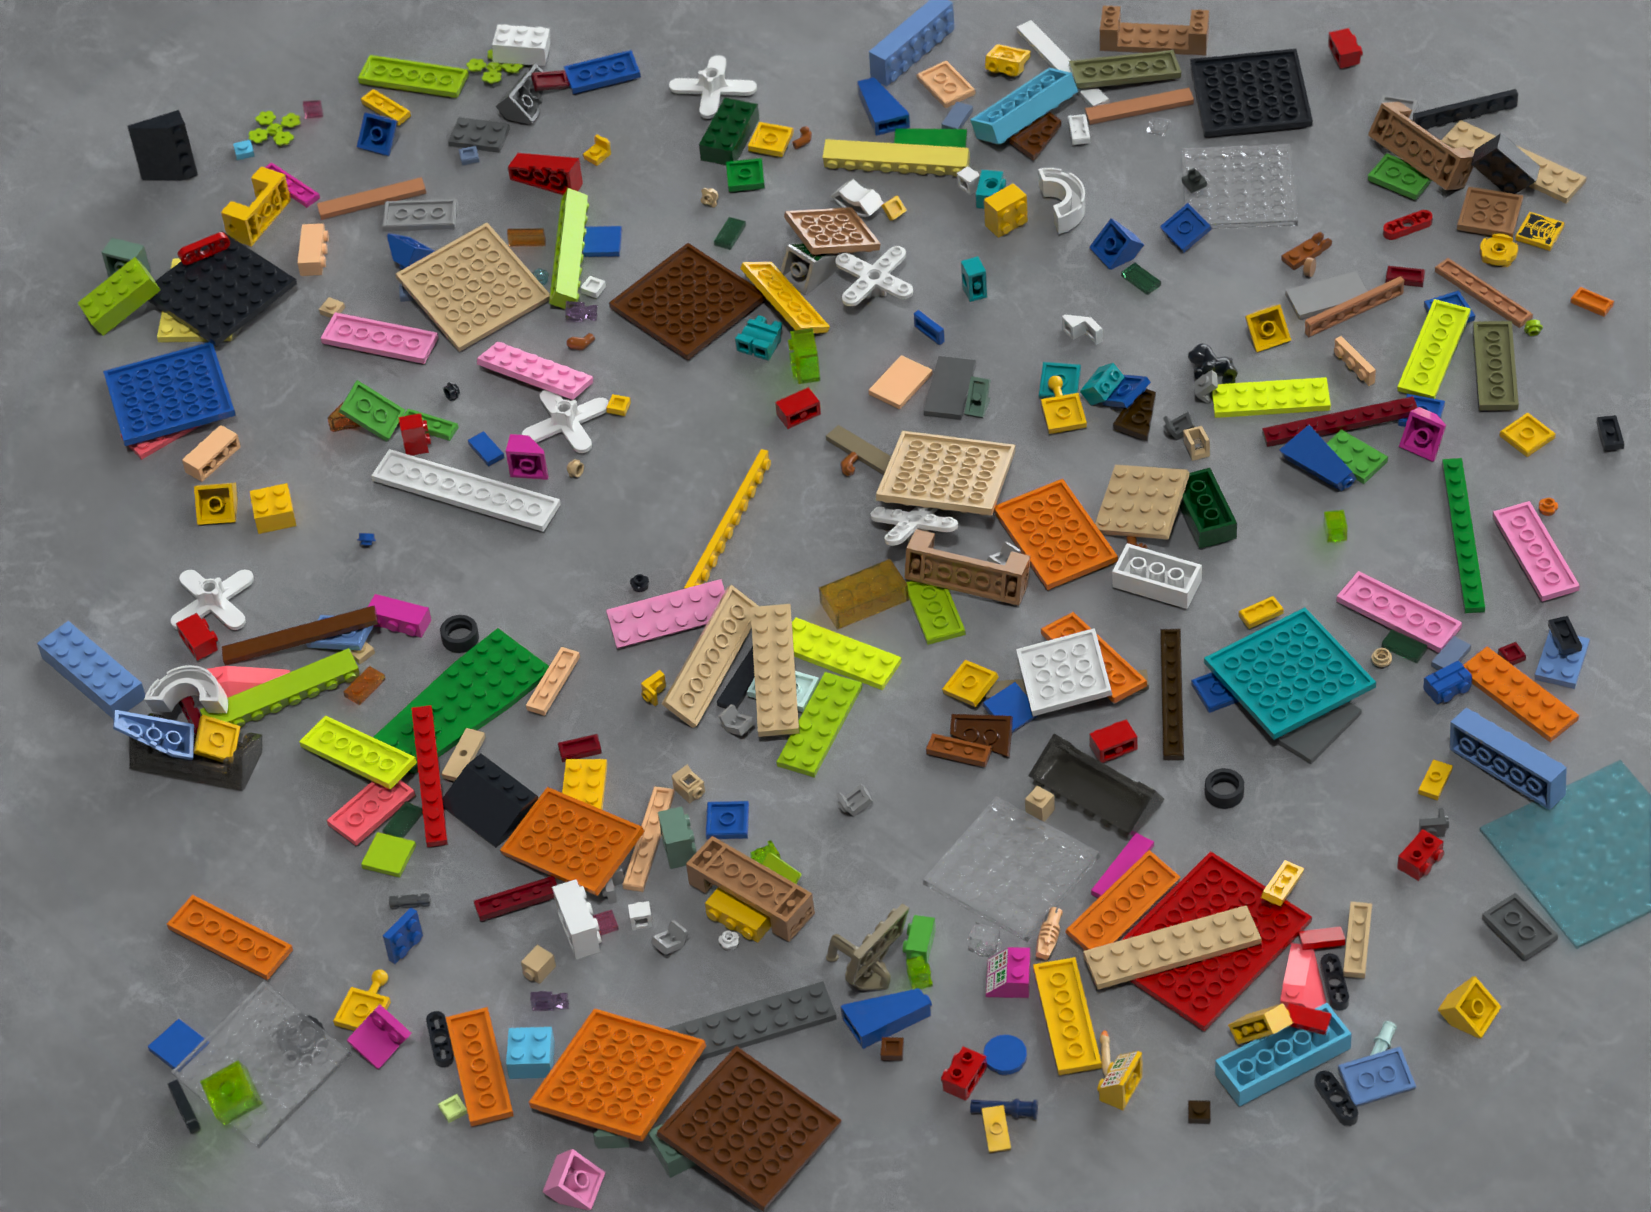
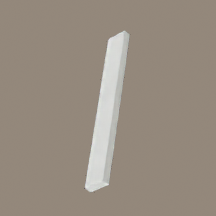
[1016,20,1109,107]

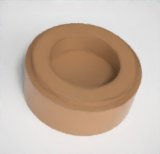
[1303,257,1316,277]

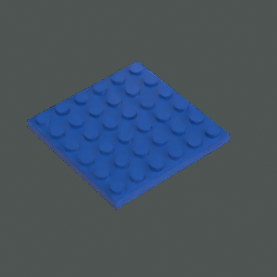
[103,342,236,446]

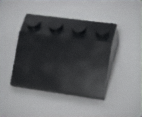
[127,110,198,181]
[442,753,538,848]

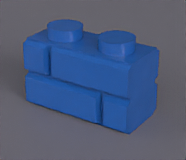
[1423,660,1472,705]

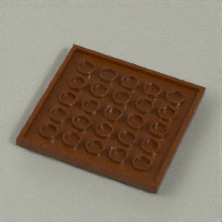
[609,243,766,360]
[656,1046,842,1211]

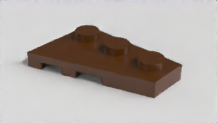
[950,714,1013,758]

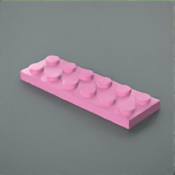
[321,312,439,364]
[477,342,593,400]
[1493,501,1580,601]
[1336,571,1462,653]
[606,579,725,649]

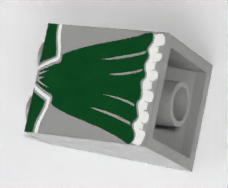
[780,241,842,295]

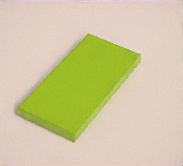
[904,581,966,645]

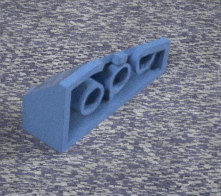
[113,710,194,760]

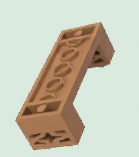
[1100,6,1209,55]
[1368,102,1474,190]
[904,529,1031,606]
[686,836,815,942]

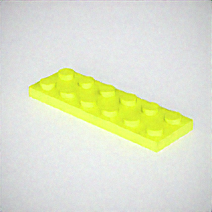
[1397,299,1471,399]
[1212,377,1331,418]
[792,617,902,690]
[299,715,417,789]

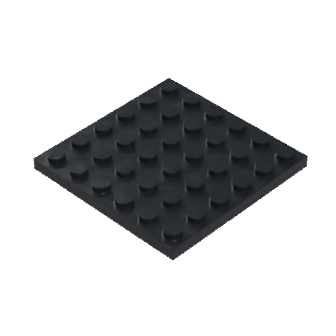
[1190,48,1313,137]
[148,231,297,346]

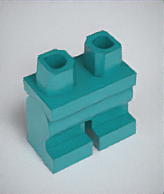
[735,315,783,361]

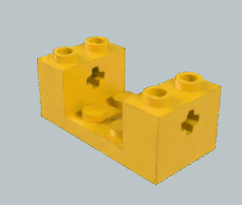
[221,166,291,247]

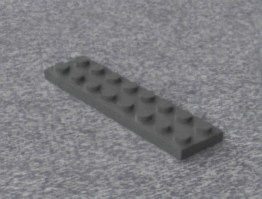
[665,981,837,1062]

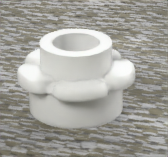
[718,931,739,951]

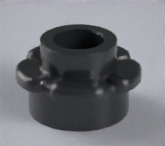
[443,382,460,400]
[630,574,649,592]

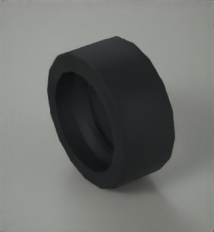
[440,615,479,653]
[1205,768,1244,809]

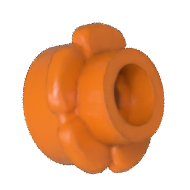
[1539,498,1558,516]

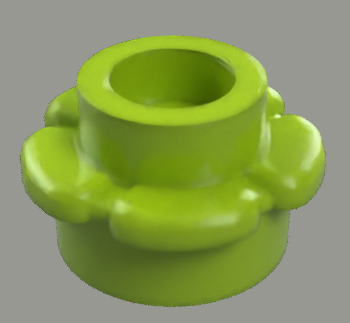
[1524,320,1543,336]

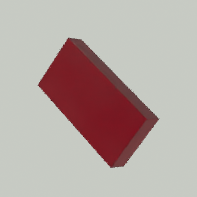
[531,70,570,91]
[1385,266,1426,287]
[558,734,602,763]

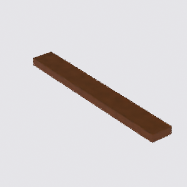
[222,606,378,665]

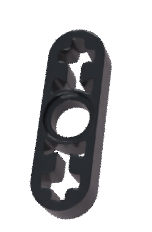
[1320,953,1349,1011]
[426,1011,454,1068]
[1315,1071,1358,1126]
[167,1079,200,1134]

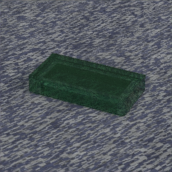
[714,217,746,250]
[1121,263,1161,295]
[1381,629,1428,663]
[382,801,423,838]

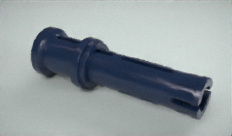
[970,1099,1038,1119]

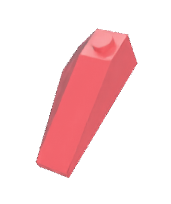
[207,666,290,698]
[1280,943,1326,1009]

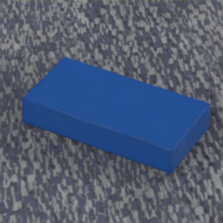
[914,310,945,345]
[468,431,504,467]

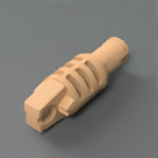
[1035,907,1063,960]

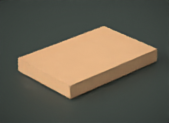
[916,60,975,109]
[868,355,933,409]

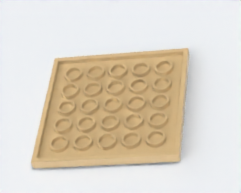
[396,223,550,352]
[876,431,1016,515]

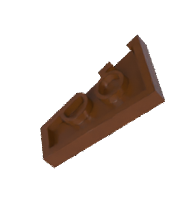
[1009,112,1061,161]

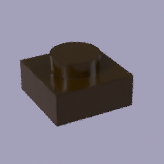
[1188,1100,1211,1124]

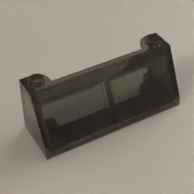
[129,713,262,791]

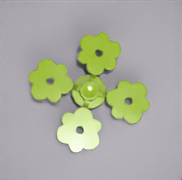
[466,49,523,84]
[248,111,301,146]

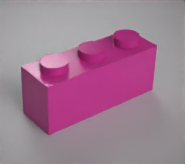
[368,594,431,638]

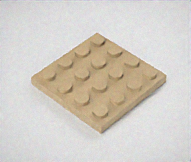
[1095,465,1190,539]

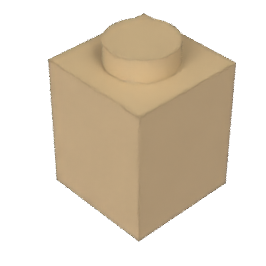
[1025,786,1055,824]
[521,945,556,984]

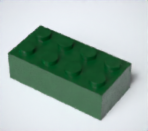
[699,97,760,166]
[1179,468,1237,549]

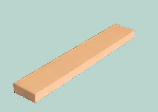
[622,786,675,892]

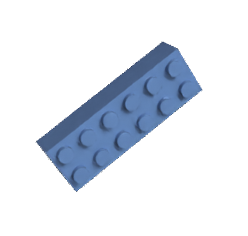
[869,0,955,87]
[37,621,145,720]
[1450,708,1567,810]

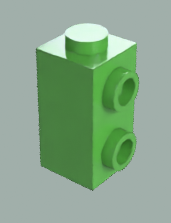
[903,915,936,965]

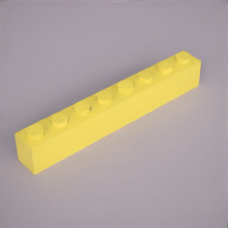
[823,139,970,177]

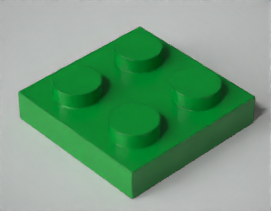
[726,158,765,192]

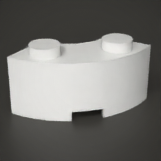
[831,179,883,217]

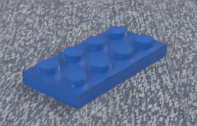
[564,50,641,94]

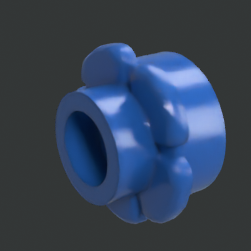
[357,533,376,545]

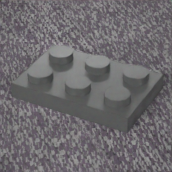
[448,117,510,153]
[1482,893,1558,961]

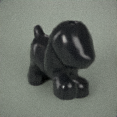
[1188,343,1238,384]

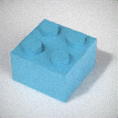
[506,1027,555,1079]

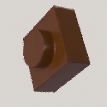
[880,1037,904,1061]

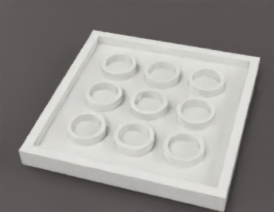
[1016,628,1112,716]

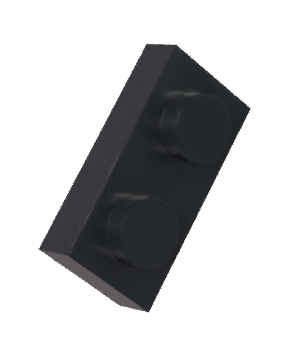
[1596,415,1625,451]
[1548,616,1582,655]

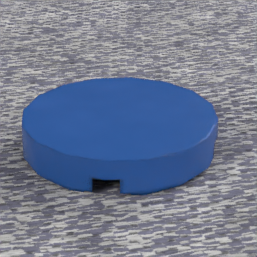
[984,1035,1027,1075]

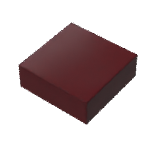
[1498,642,1526,665]

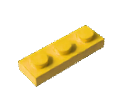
[361,89,411,126]
[1261,860,1304,906]

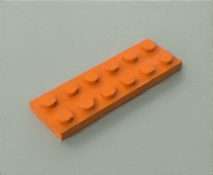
[1041,612,1147,704]
[1464,647,1579,742]
[1065,850,1181,950]
[167,895,293,980]
[446,1007,514,1127]

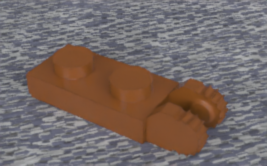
[1281,232,1332,270]

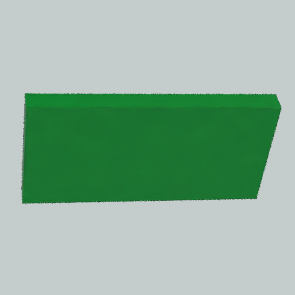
[894,129,967,148]

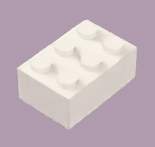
[492,24,550,66]
[552,879,602,960]

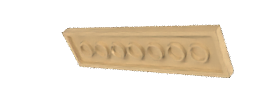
[1441,120,1586,203]
[662,585,758,728]
[751,604,799,737]
[1083,906,1261,990]

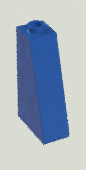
[857,77,910,136]
[1279,425,1357,491]
[841,988,932,1049]

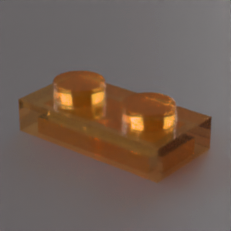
[343,666,386,705]

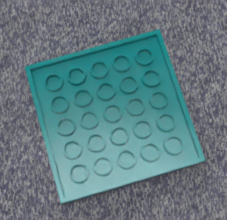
[1204,607,1376,739]

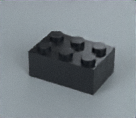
[1471,133,1540,194]

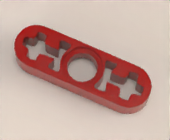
[1383,210,1433,240]
[178,232,230,265]

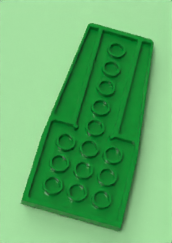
[373,628,549,774]

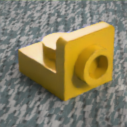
[583,134,611,166]
[641,670,666,706]

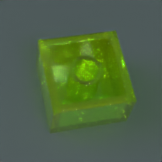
[788,328,820,384]
[200,1060,263,1125]

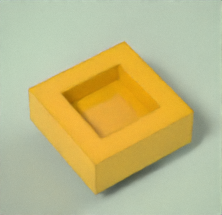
[881,195,907,221]
[606,394,631,416]

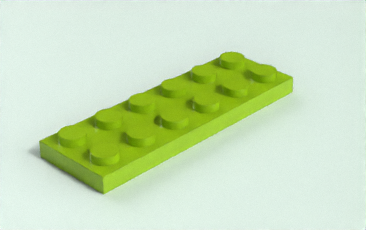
[358,55,469,98]
[776,672,863,778]

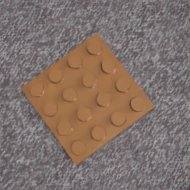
[784,207,881,255]

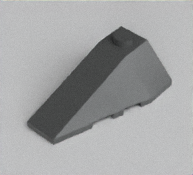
[495,63,544,124]

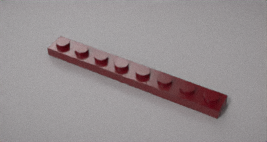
[1262,396,1418,447]

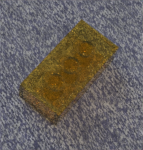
[819,559,909,630]

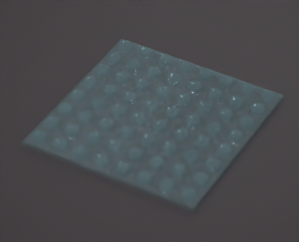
[1480,760,1651,949]

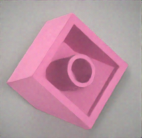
[543,1149,606,1210]

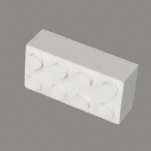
[1112,543,1202,609]

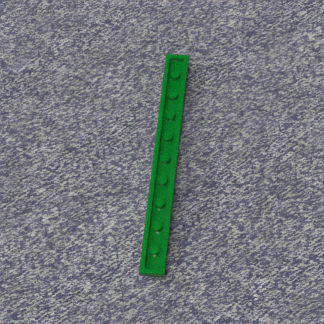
[1442,458,1485,613]

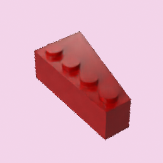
[508,153,583,195]

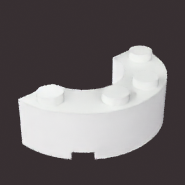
[1038,168,1085,234]
[144,665,228,713]

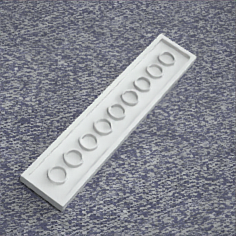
[371,449,561,532]

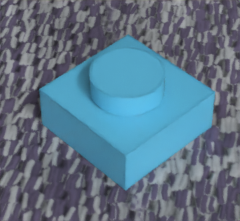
[233,140,254,160]

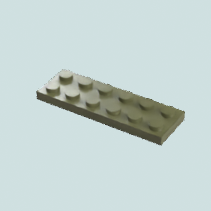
[1069,50,1181,89]
[1473,321,1519,410]

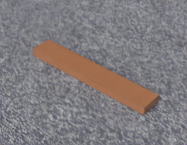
[1085,88,1194,125]
[317,177,426,220]
[1435,258,1533,328]
[1305,276,1404,337]

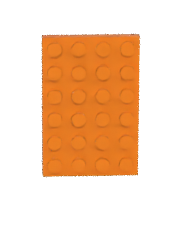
[993,479,1118,590]
[500,787,645,896]

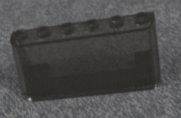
[1028,734,1165,838]

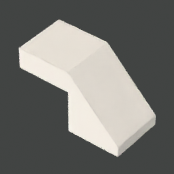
[1062,315,1102,345]

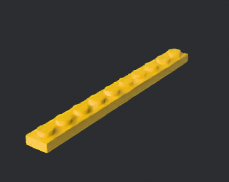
[684,449,771,589]

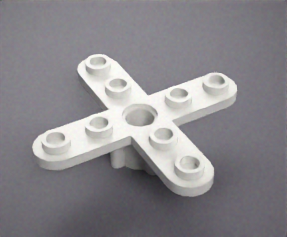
[669,55,757,119]
[835,246,913,306]
[522,390,608,453]
[870,506,958,546]
[171,570,254,630]

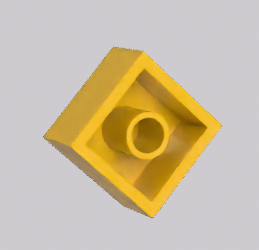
[984,183,1028,238]
[250,483,297,534]

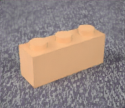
[298,223,329,276]
[182,425,241,482]

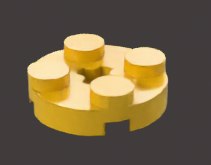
[1480,234,1518,267]

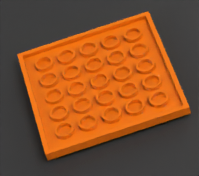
[529,1008,706,1142]

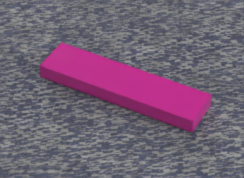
[265,162,320,208]
[1091,833,1154,898]

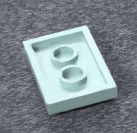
[747,671,819,712]

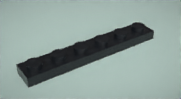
[1413,89,1518,129]

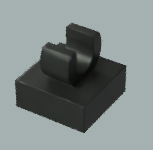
[1182,168,1207,193]

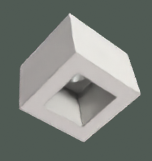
[957,166,980,195]
[628,901,653,931]

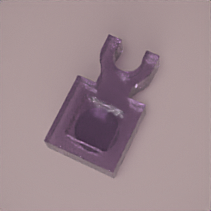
[565,301,598,321]
[530,991,569,1011]

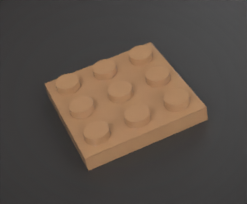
[1457,187,1523,238]

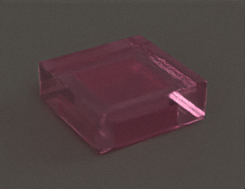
[303,100,323,118]
[593,909,619,936]

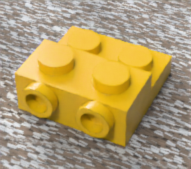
[985,44,1031,77]

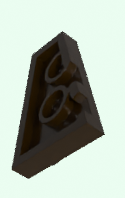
[1113,389,1156,442]

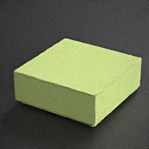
[438,1094,468,1123]

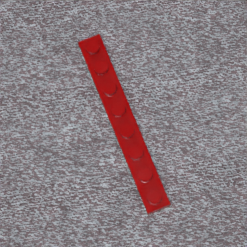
[411,705,448,847]

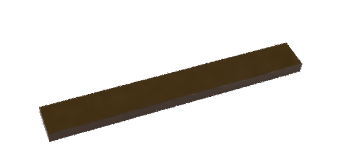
[1160,629,1184,761]

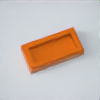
[1571,287,1614,317]

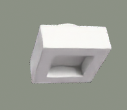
[580,276,606,298]

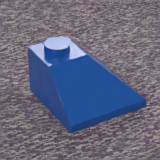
[357,112,397,156]
[1090,218,1144,270]
[387,233,435,269]

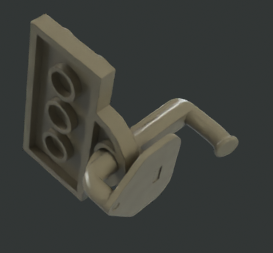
[826,903,909,990]

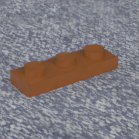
[926,733,991,767]

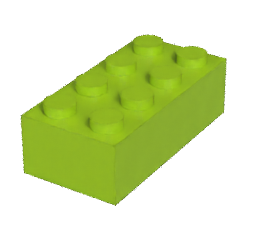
[77,257,161,336]

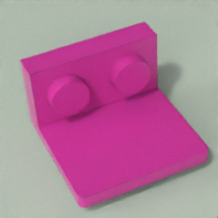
[347,1004,412,1069]

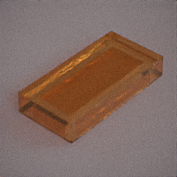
[507,228,546,246]

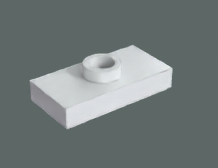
[1068,114,1090,145]

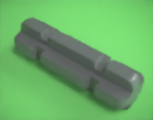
[389,893,431,908]

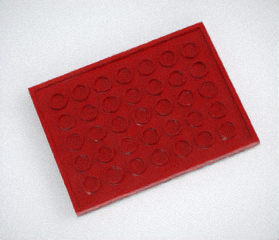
[1122,851,1312,1032]

